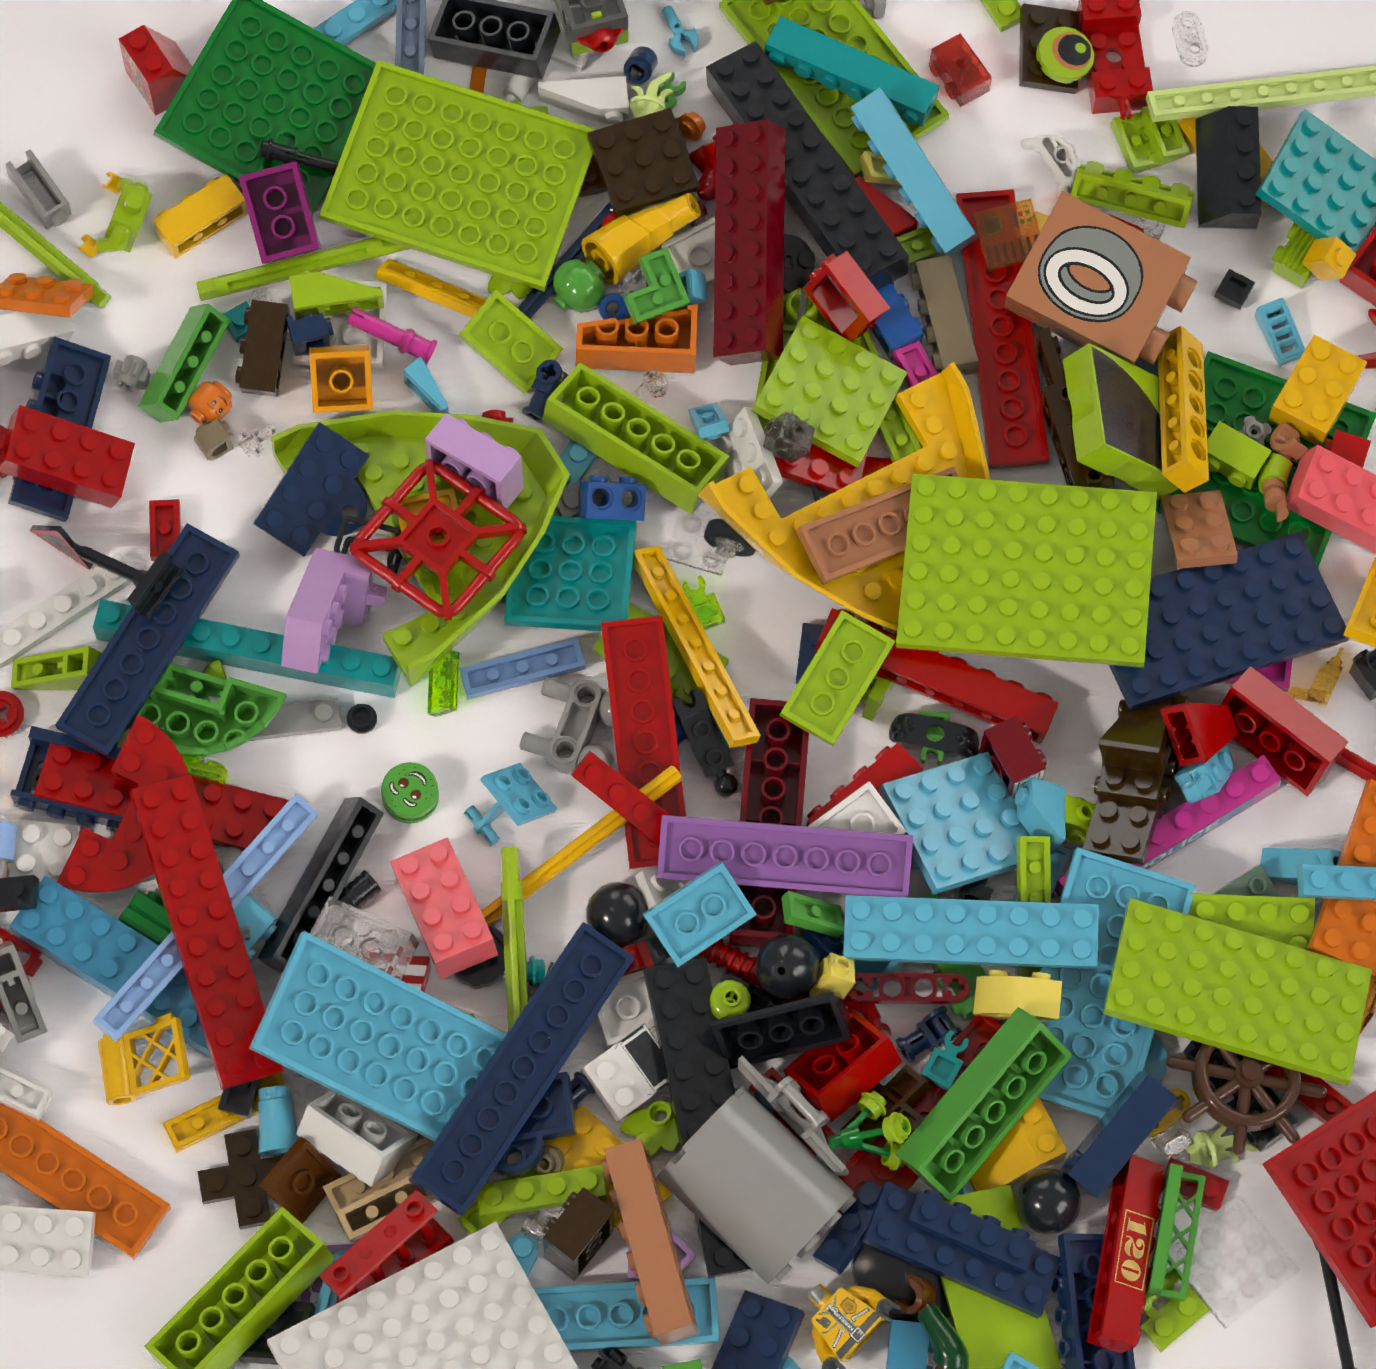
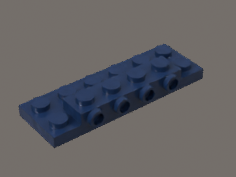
[8,337,111,522]
[862,1181,1060,1319]
[1051,1233,1135,1369]

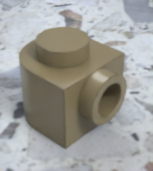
[194,419,234,460]

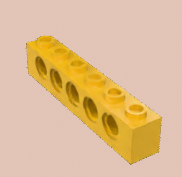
[1158,326,1209,493]

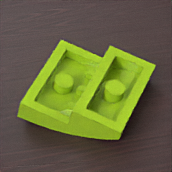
[1110,106,1190,173]

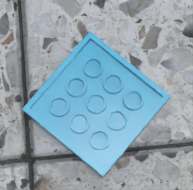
[879,752,1031,895]

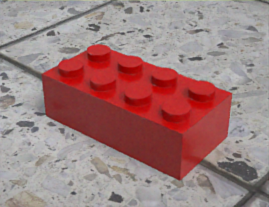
[0,405,135,508]
[1220,666,1349,797]

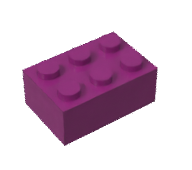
[238,161,322,264]

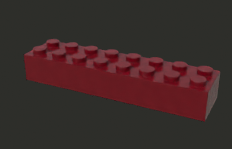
[713,119,785,366]
[729,698,809,948]

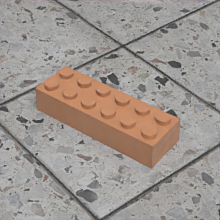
[601,1138,700,1346]

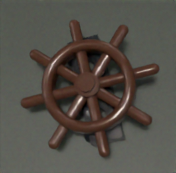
[1166,1040,1327,1155]

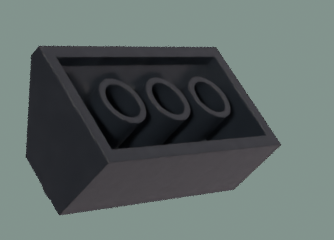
[1195,106,1262,229]
[711,992,851,1069]

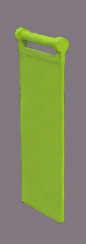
[940,1185,1062,1369]

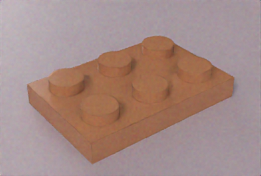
[1160,490,1238,569]

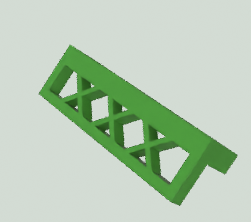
[1146,1163,1206,1302]

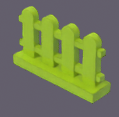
[1071,161,1195,229]

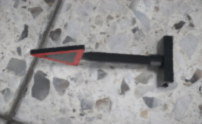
[30,525,184,620]

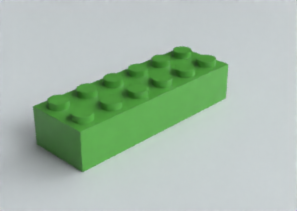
[895,1007,1072,1202]

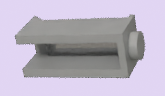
[5,149,72,229]

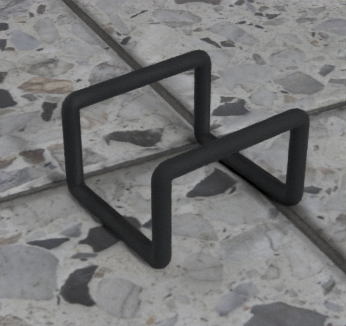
[334,515,402,574]

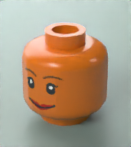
[188,381,232,425]

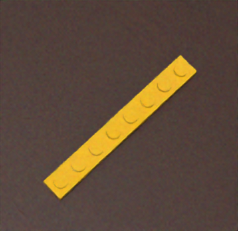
[633,545,761,748]

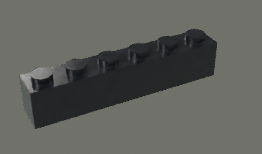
[257,797,384,974]

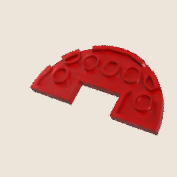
[57,714,189,893]

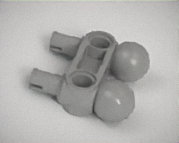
[519,677,614,774]

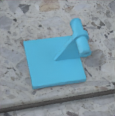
[464,763,558,847]

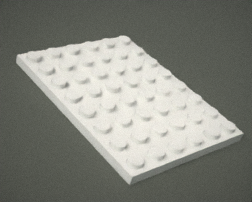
[267,1222,579,1369]

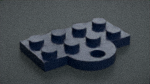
[252,422,370,557]
[494,1071,576,1176]

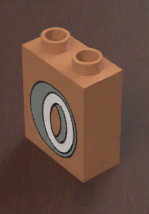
[1004,191,1198,365]

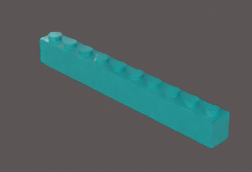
[93,599,401,699]

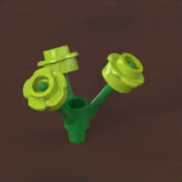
[828,1091,911,1170]

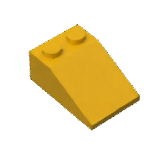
[969,1096,1068,1192]

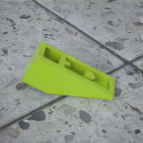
[289,271,384,320]
[11,646,102,690]

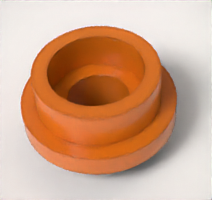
[678,112,706,141]

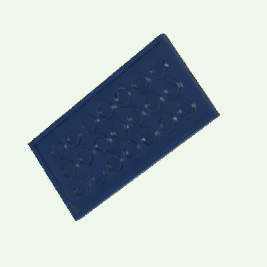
[1109,532,1350,710]

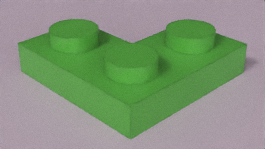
[623,247,690,325]

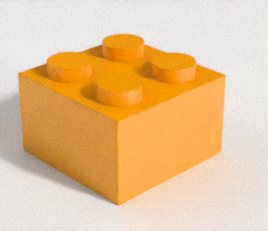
[309,344,373,413]

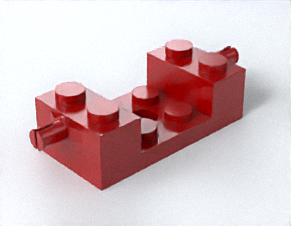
[1077,0,1153,120]

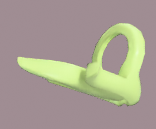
[629,71,673,118]
[1185,1124,1258,1169]

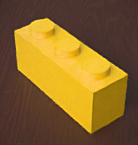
[152,174,248,259]

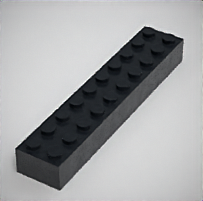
[706,41,909,290]

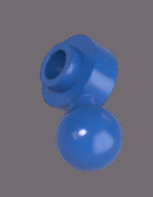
[598,293,631,320]

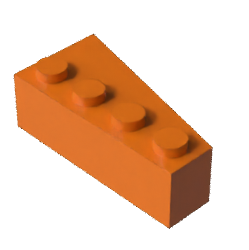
[575,304,698,374]

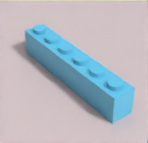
[851,87,979,256]

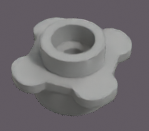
[1239,416,1272,446]

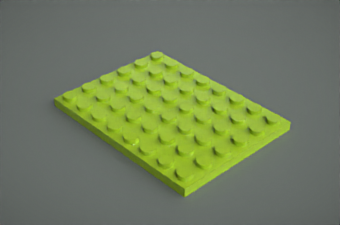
[319,60,596,292]
[896,474,1157,668]

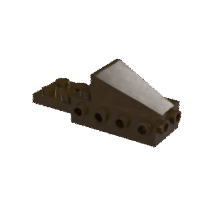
[1036,327,1115,489]
[1082,695,1189,865]

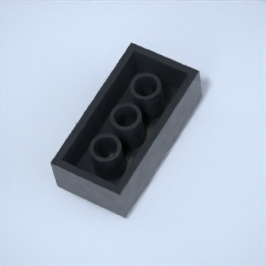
[427,0,561,80]

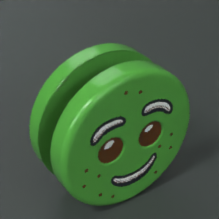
[381,762,439,824]

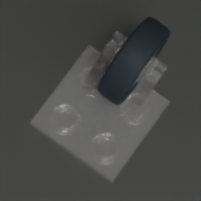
[665,508,756,576]

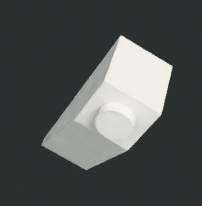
[538,76,629,124]

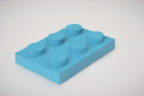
[642,861,757,967]

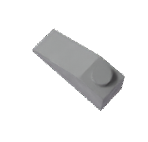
[0,941,48,1044]

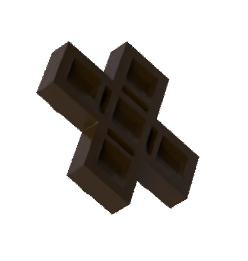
[840,1064,931,1153]
[197,1129,284,1230]

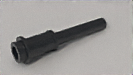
[259,138,339,173]

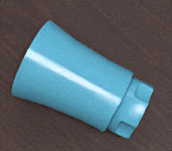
[258,1086,299,1155]

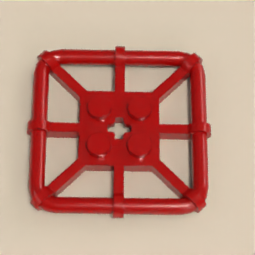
[349,459,527,621]

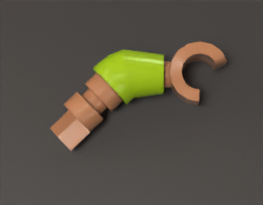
[1258,423,1308,522]

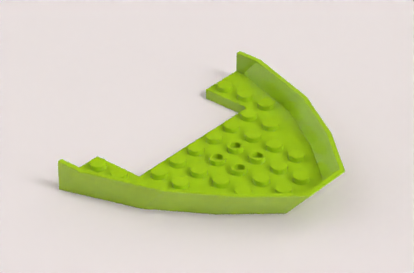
[271,410,570,687]

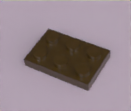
[1019,3,1079,94]

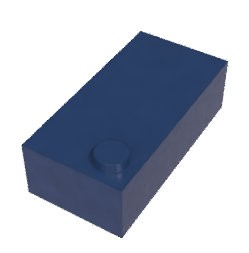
[1060,1072,1178,1198]

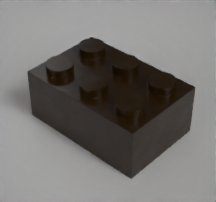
[542,1187,614,1281]

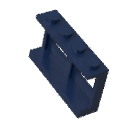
[10,726,123,833]

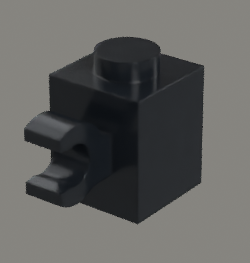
[1349,648,1376,701]

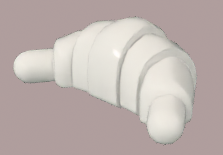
[1020,134,1080,198]

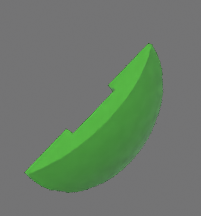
[129,662,287,757]

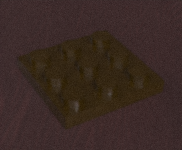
[587,108,700,216]

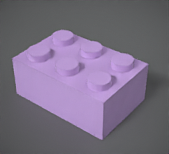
[425,413,524,509]

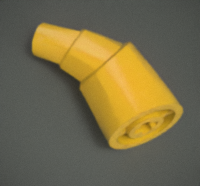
[581,193,701,285]

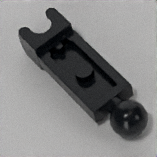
[672,688,738,797]

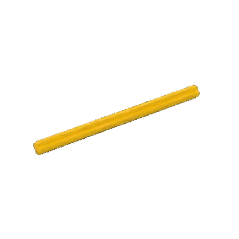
[481,766,683,926]

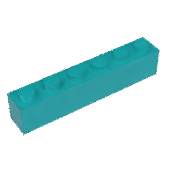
[765,16,939,127]

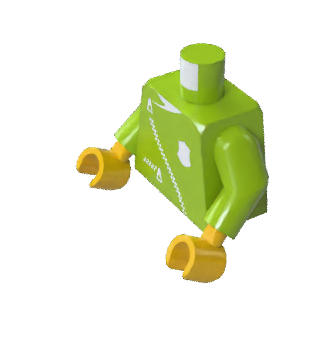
[77,171,153,258]

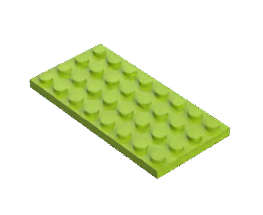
[719,0,950,178]
[1102,898,1372,1086]

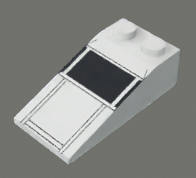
[579,1018,667,1122]

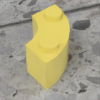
[973,970,1062,1021]

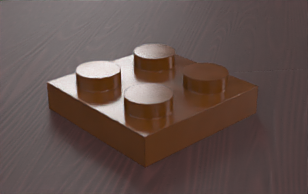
[259,1136,342,1224]

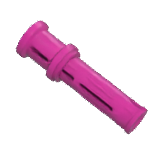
[346,306,438,365]

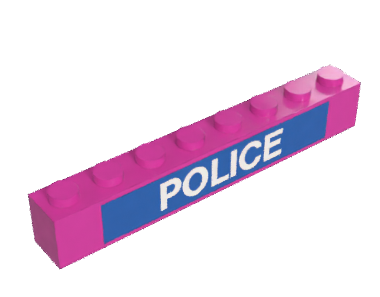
[1055,755,1281,898]

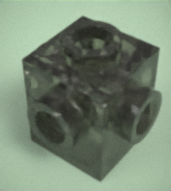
[763,411,815,463]

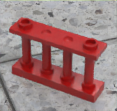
[319,1189,454,1304]

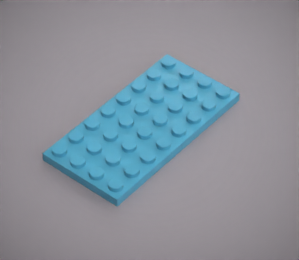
[1039,847,1196,1119]
[249,931,506,1141]

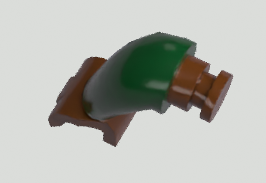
[895,1274,969,1369]

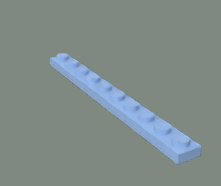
[92,793,319,1043]

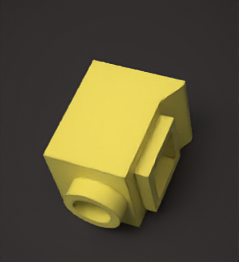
[809,952,855,999]

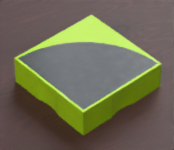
[1063,343,1179,500]

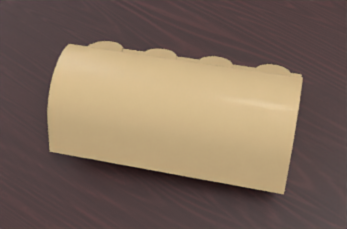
[323,1137,438,1243]

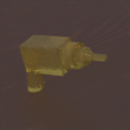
[1288,647,1344,708]

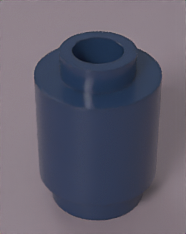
[623,46,658,84]

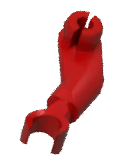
[843,987,892,1036]

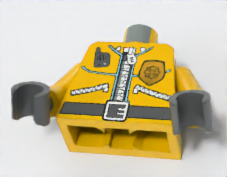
[808,1283,901,1369]

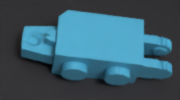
[1174,745,1234,803]

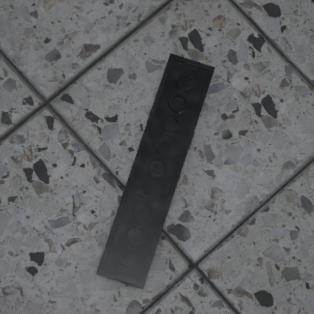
[643,958,753,1279]

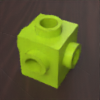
[1065,795,1096,844]

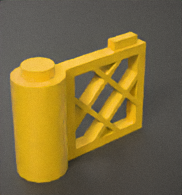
[97,1013,190,1105]

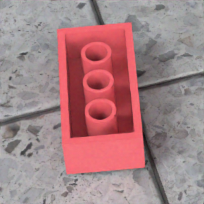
[1286,445,1376,554]
[390,837,498,980]

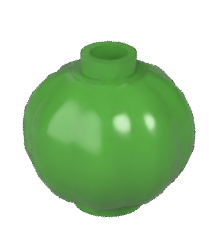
[553,259,606,313]

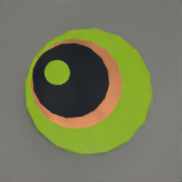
[1036,26,1094,84]

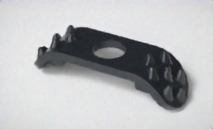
[888,713,979,758]

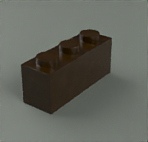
[235,299,291,397]

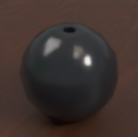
[585,882,648,946]
[755,934,820,999]
[1015,1168,1082,1235]

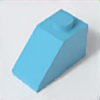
[1015,777,1066,853]

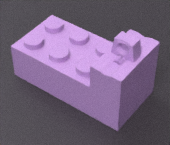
[281,548,388,674]

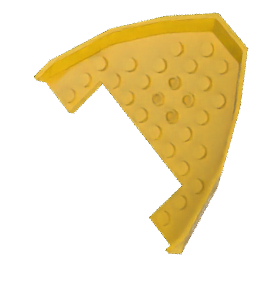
[697,362,990,632]

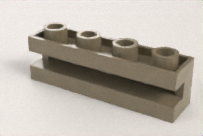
[910,255,978,375]

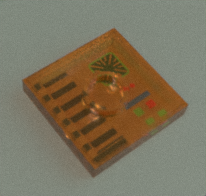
[973,198,1040,272]

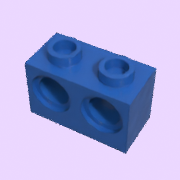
[578,475,647,521]

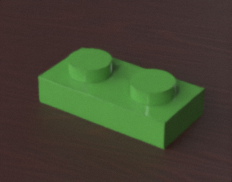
[781,891,844,938]

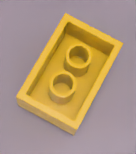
[1268,334,1367,447]

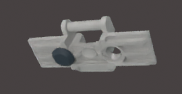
[738,1056,849,1176]

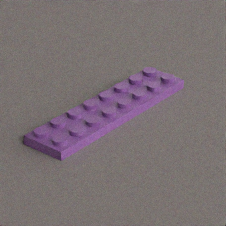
[657,815,913,898]

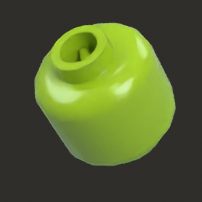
[709,980,751,1020]

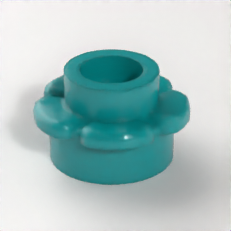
[526,956,545,987]

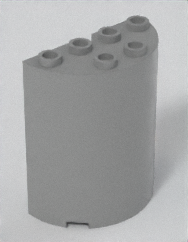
[656,1086,857,1284]

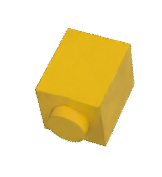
[1302,236,1356,280]

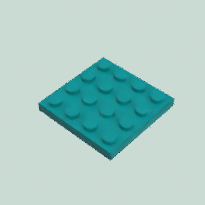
[1255,109,1376,253]
[504,516,637,632]

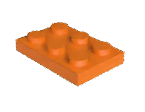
[0,273,94,318]

